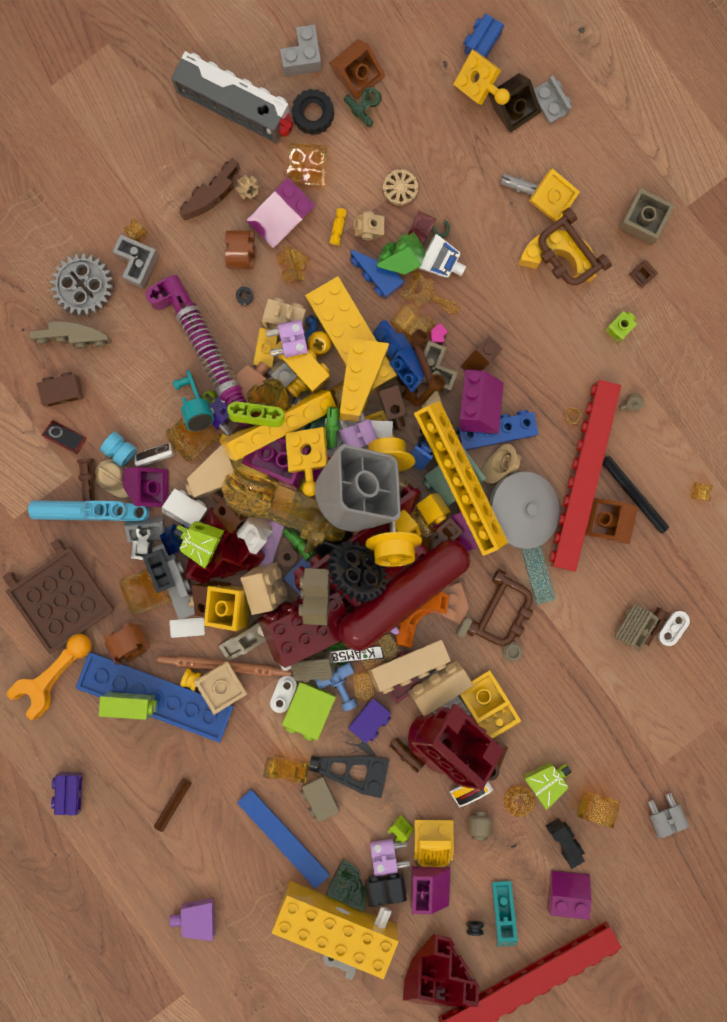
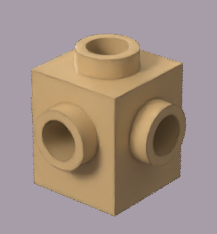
[353,211,384,241]

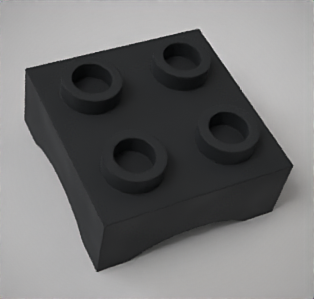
[546,818,585,869]

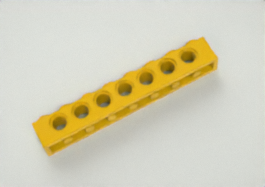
[414,401,508,556]

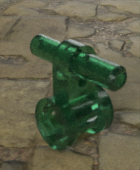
[343,87,382,127]

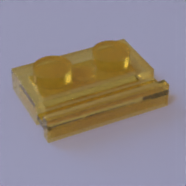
[409,510,436,538]

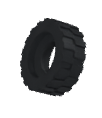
[292,89,334,135]

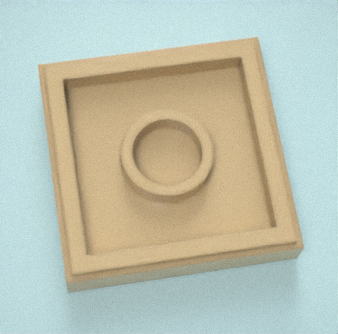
[194,661,247,715]

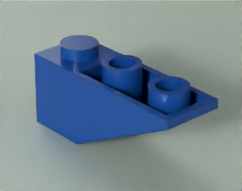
[350,250,404,300]
[410,439,434,471]

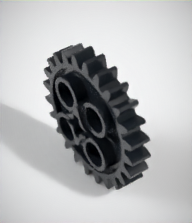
[326,540,388,603]

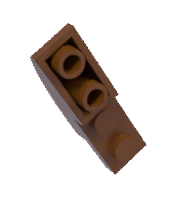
[179,158,240,220]

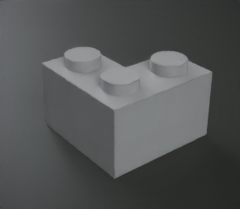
[280,24,322,77]
[112,234,159,289]

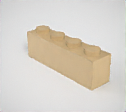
[368,640,451,694]

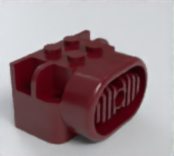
[408,704,504,790]

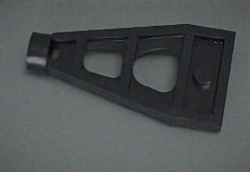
[308,755,389,798]

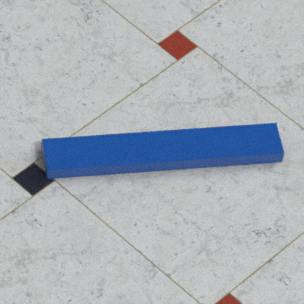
[237,788,330,889]

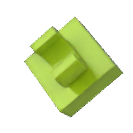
[388,815,414,843]

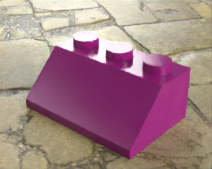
[460,370,504,434]

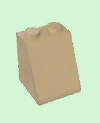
[186,445,240,499]

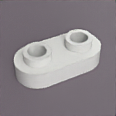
[658,611,690,646]
[270,676,297,713]

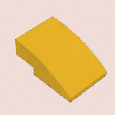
[460,670,521,739]

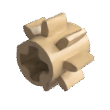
[235,175,260,200]

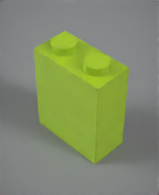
[282,681,336,741]
[99,692,157,720]

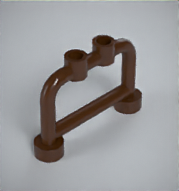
[538,207,612,286]
[397,329,446,407]
[466,569,533,646]

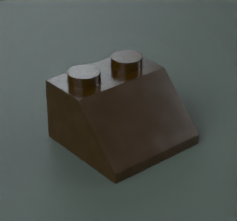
[488,73,541,132]

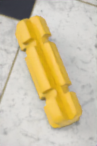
[330,208,347,246]

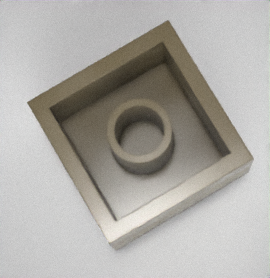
[619,188,675,245]

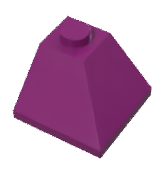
[123,467,168,507]

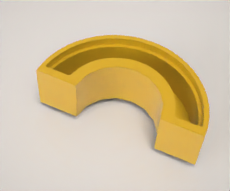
[518,230,596,282]

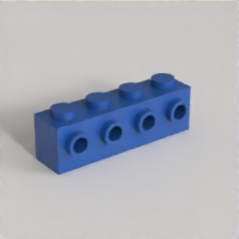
[457,410,538,451]

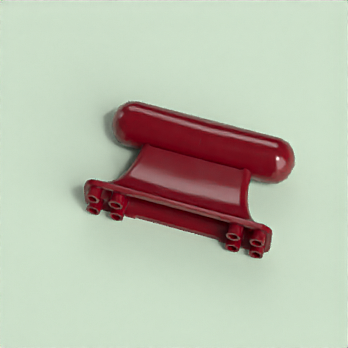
[293,484,471,651]

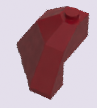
[185,507,265,583]
[403,934,479,1007]

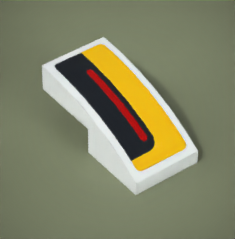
[449,782,493,808]

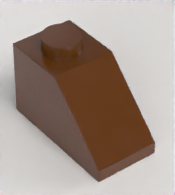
[460,336,503,371]

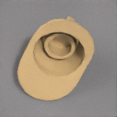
[482,444,522,484]
[95,459,129,498]

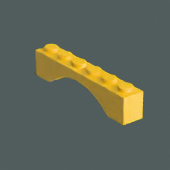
[220,389,336,461]

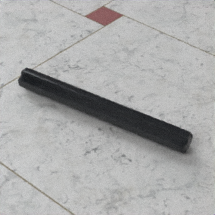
[602,456,669,533]

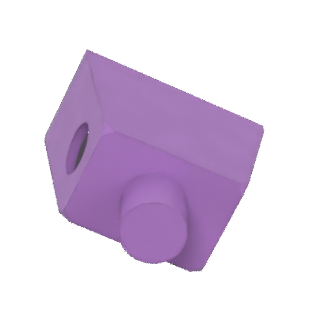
[170,898,215,941]

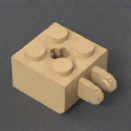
[262,298,307,331]
[240,562,287,615]

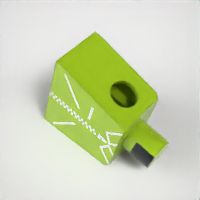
[174,521,224,568]
[523,763,572,810]

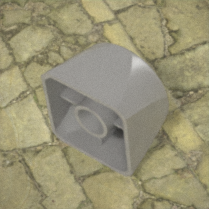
[315,444,401,531]

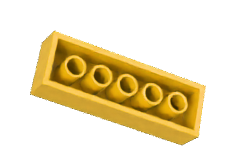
[305,276,397,393]

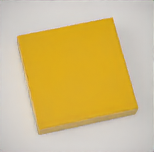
[529,168,580,222]

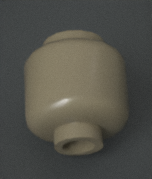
[468,811,493,841]

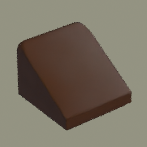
[629,260,658,288]

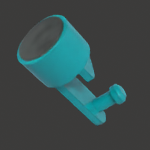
[173,369,214,431]

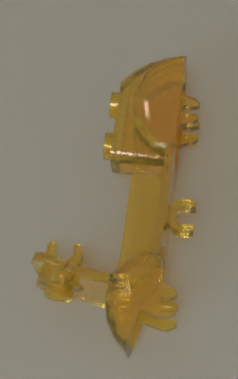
[222,468,346,554]

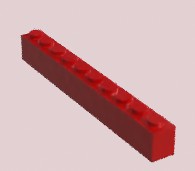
[549,380,622,572]
[438,921,622,1022]

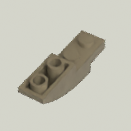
[29,322,111,349]
[218,607,279,661]

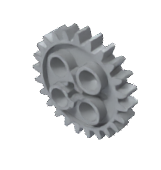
[50,253,114,316]

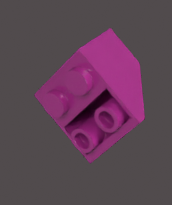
[410,867,450,914]

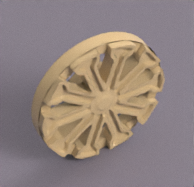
[383,169,418,206]

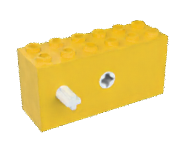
[272,880,399,979]

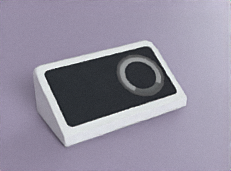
[135,442,175,467]

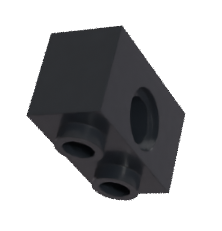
[142,548,176,593]

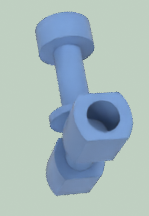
[315,662,358,712]

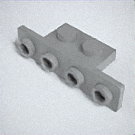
[152,542,195,620]

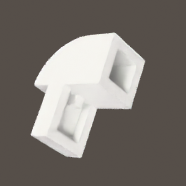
[237,515,273,554]

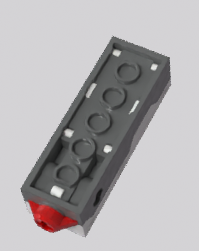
[171,51,293,144]

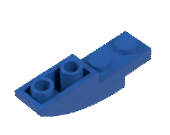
[372,320,424,392]

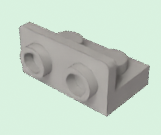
[534,75,572,125]

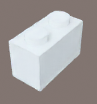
[162,488,208,528]

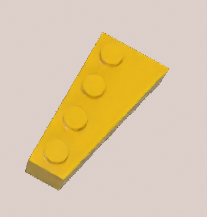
[339,338,389,422]

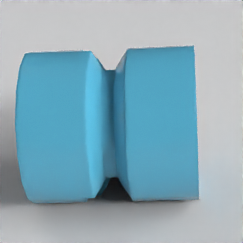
[100,431,137,467]

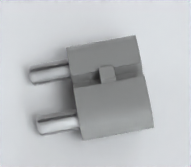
[647,793,690,838]

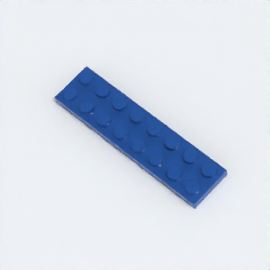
[76,652,234,743]

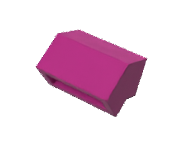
[430,323,448,346]

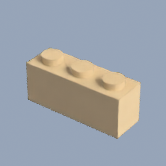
[408,660,473,716]

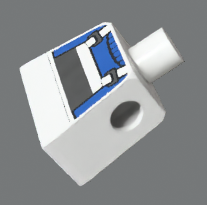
[418,234,466,278]

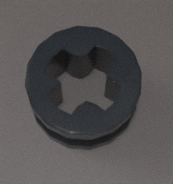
[236,287,254,306]
[466,921,484,936]

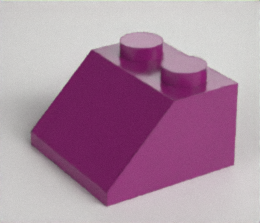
[547,870,592,920]

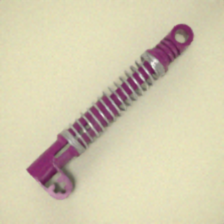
[146,275,255,428]

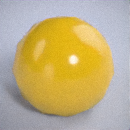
[307,331,331,355]

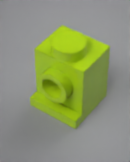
[605,311,637,343]

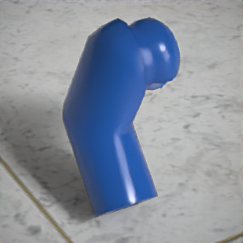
[304,315,319,344]

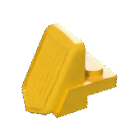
[414,820,454,867]

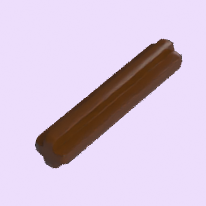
[154,778,191,832]

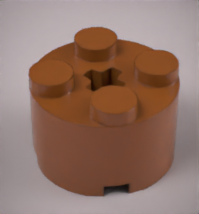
[225,230,256,270]
[104,622,150,665]

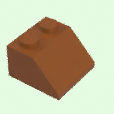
[329,39,385,99]
[585,498,638,544]

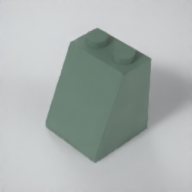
[423,447,486,507]

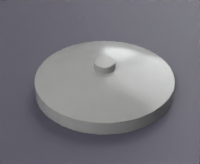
[489,472,560,549]

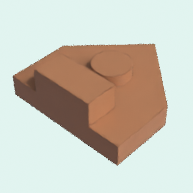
[438,582,469,625]

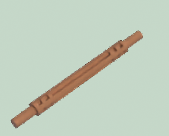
[157,656,292,677]

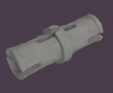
[500,173,538,195]

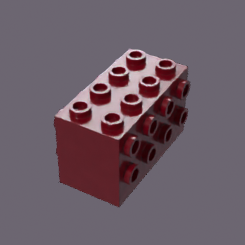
[257,589,347,668]

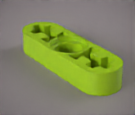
[227,402,285,427]

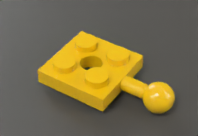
[453,50,510,105]
[285,427,328,497]

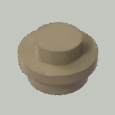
[503,642,523,662]

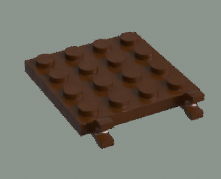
[2,539,114,655]

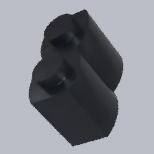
[365,872,407,907]

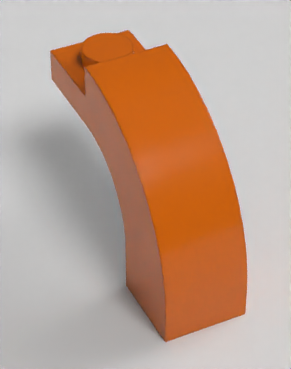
[396,592,450,649]

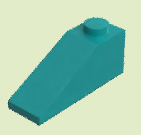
[492,881,518,947]

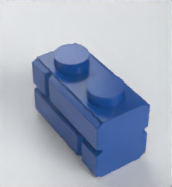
[463,14,504,58]

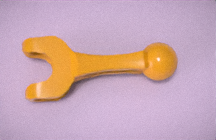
[6,634,92,721]

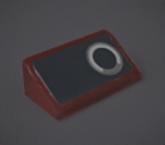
[41,420,86,454]

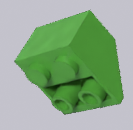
[377,232,426,274]

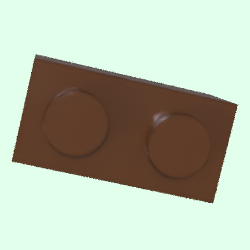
[37,372,84,407]

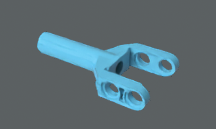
[28,500,150,521]

